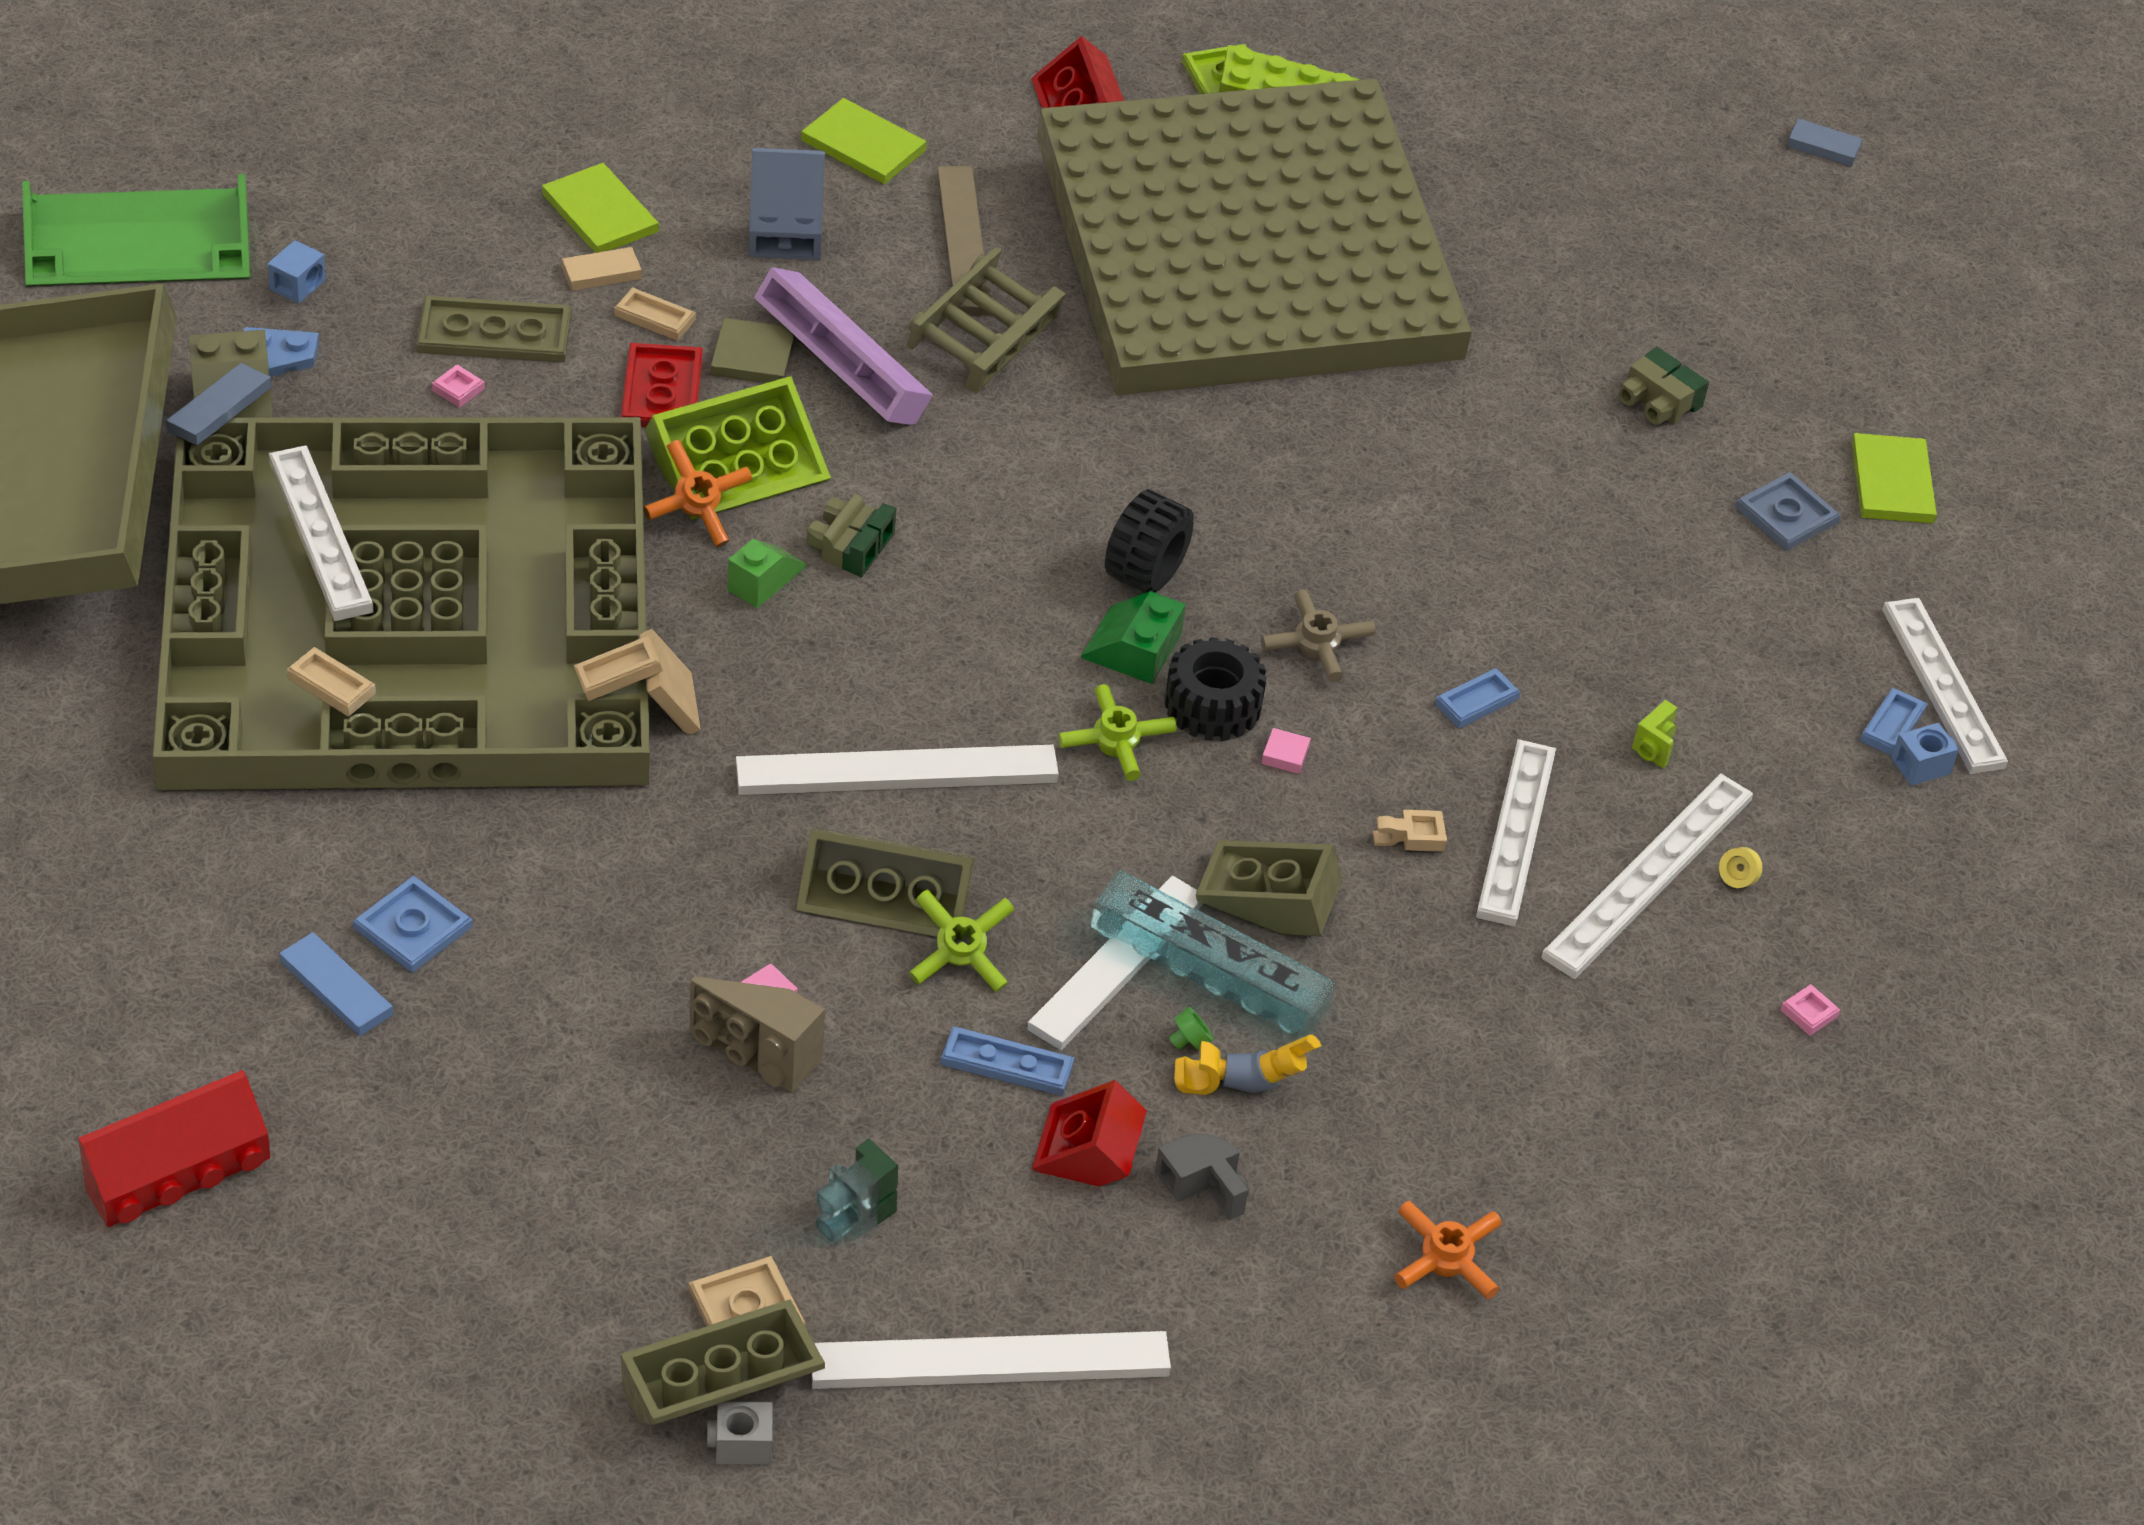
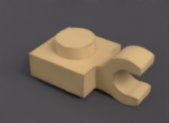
[1372,810,1447,852]

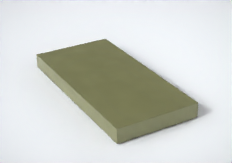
[417,296,572,362]

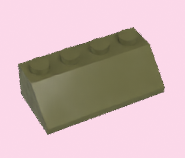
[796,827,976,941]
[620,1299,825,1425]

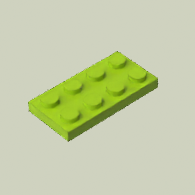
[1218,45,1360,93]

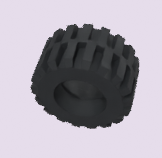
[1105,489,1194,593]
[1164,637,1267,741]

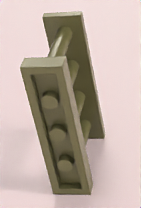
[907,246,1066,393]

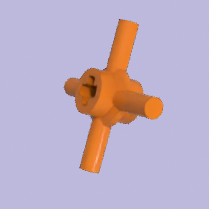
[643,440,752,547]
[1394,1201,1502,1300]

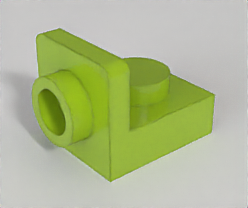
[1632,700,1678,768]

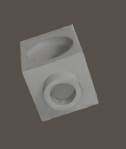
[707,1402,773,1465]

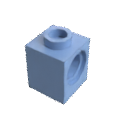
[268,240,326,303]
[1891,723,1959,786]

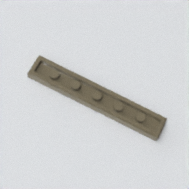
[937,166,991,316]

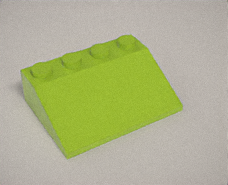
[644,376,831,520]

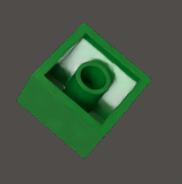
[1081,591,1186,684]

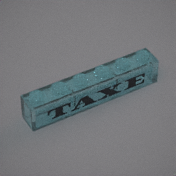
[1091,869,1336,1037]

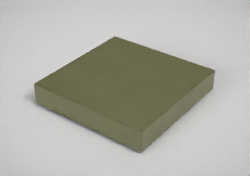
[711,318,796,383]

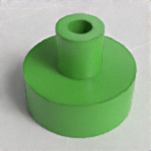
[1169,1007,1214,1050]

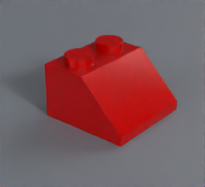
[1032,1080,1147,1187]

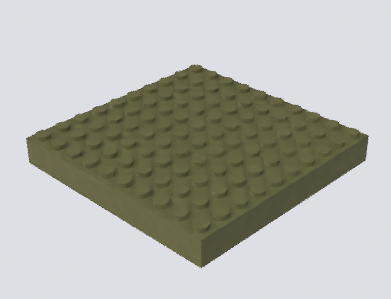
[1037,78,1472,395]
[0,283,177,604]

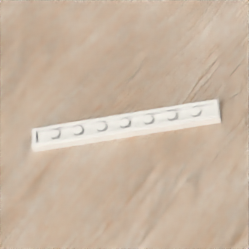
[736,744,1059,795]
[1541,773,1753,979]
[811,1331,1171,1389]

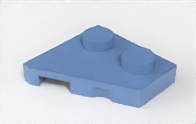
[244,327,319,377]

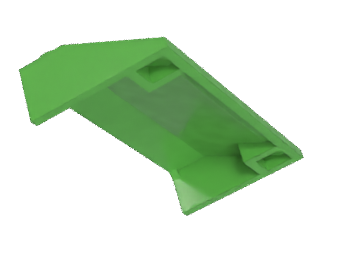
[22,174,250,286]

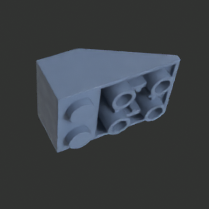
[749,148,825,260]

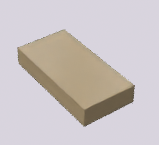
[562,247,642,291]
[614,287,696,341]
[574,636,663,701]
[287,647,376,717]

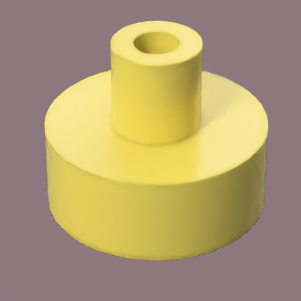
[1719,847,1763,888]

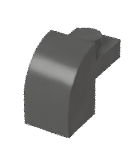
[1155,1134,1249,1220]

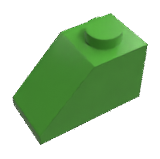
[727,539,806,608]

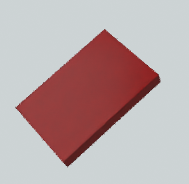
[621,343,703,427]

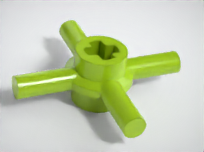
[1058,684,1177,781]
[909,889,1014,993]

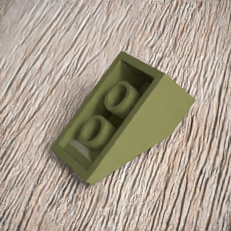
[189,330,273,417]
[1195,840,1343,936]

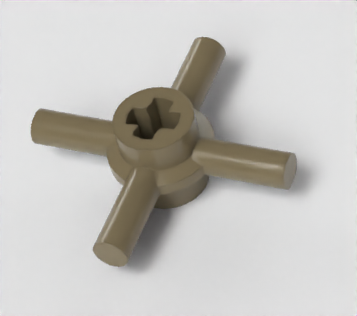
[1261,590,1376,682]

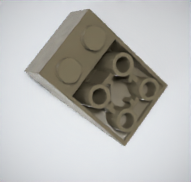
[689,976,825,1093]

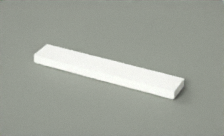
[269,445,373,621]
[1882,598,2008,774]
[1476,739,1556,927]
[1027,875,1204,1050]

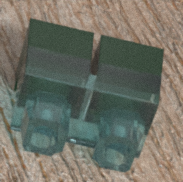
[816,1138,898,1243]

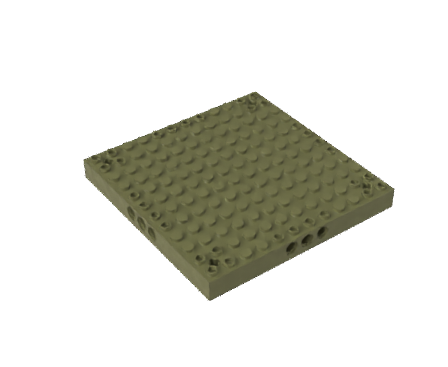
[153,417,650,790]

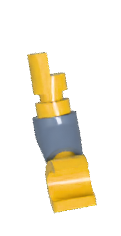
[1174,1034,1322,1095]

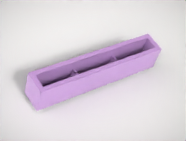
[754,267,933,425]

